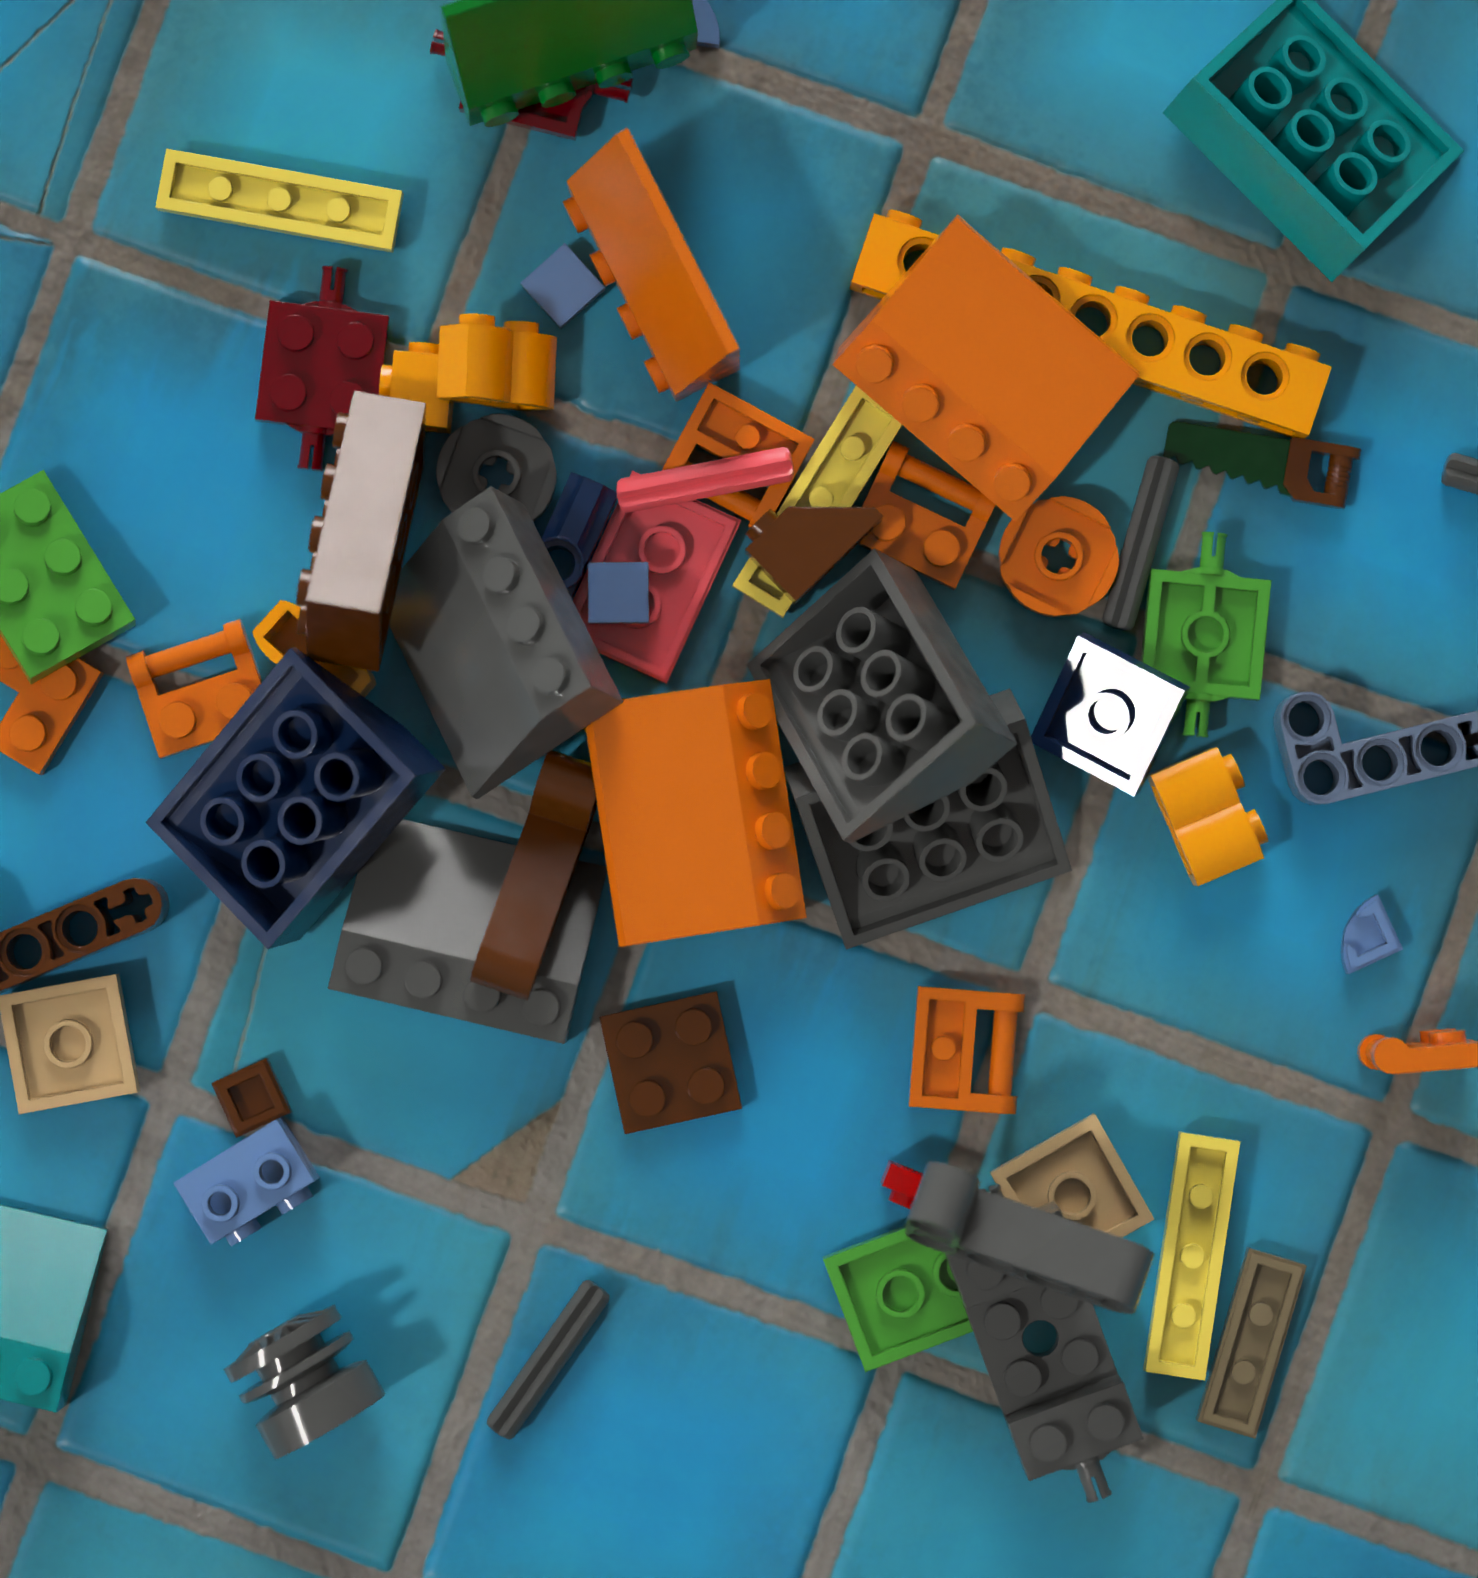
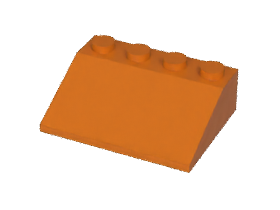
[562,128,740,402]
[832,214,1140,522]
[586,679,807,947]

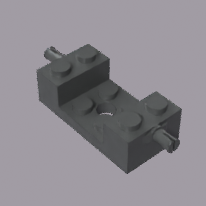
[945,1184,1144,1503]

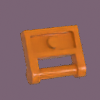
[662,382,815,528]
[858,441,995,590]
[126,619,262,759]
[908,986,1025,1114]
[1357,1028,1478,1074]

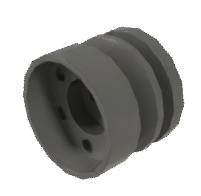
[224,1305,386,1459]

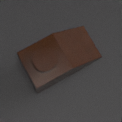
[745,506,883,605]

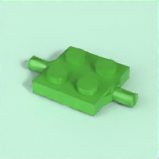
[1141,532,1271,738]

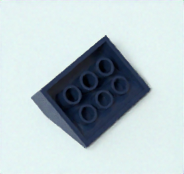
[145,647,446,949]

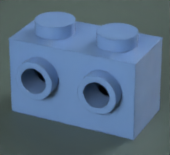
[173,1117,320,1246]

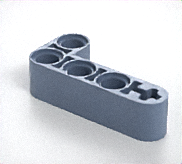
[1273,692,1478,805]

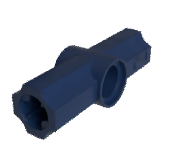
[542,472,617,598]

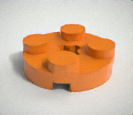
[998,496,1119,617]

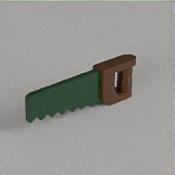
[1163,421,1361,509]

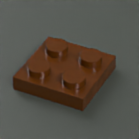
[599,991,742,1134]

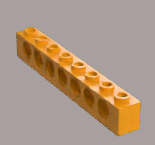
[850,209,1332,439]

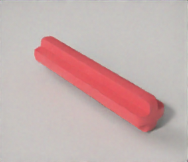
[616,447,794,513]

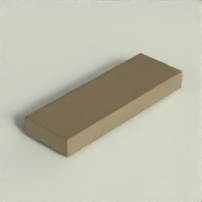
[1196,1247,1307,1439]

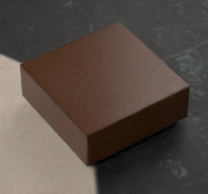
[211,1057,293,1138]

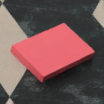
[573,470,741,684]

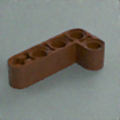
[470,750,597,1001]
[0,878,170,994]

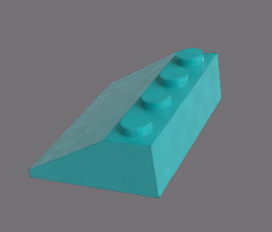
[1163,0,1464,282]
[0,1204,109,1413]

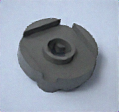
[436,414,557,522]

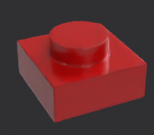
[880,1160,923,1209]

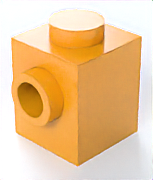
[379,342,454,434]

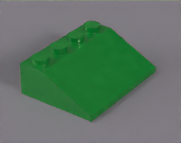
[441,0,698,127]

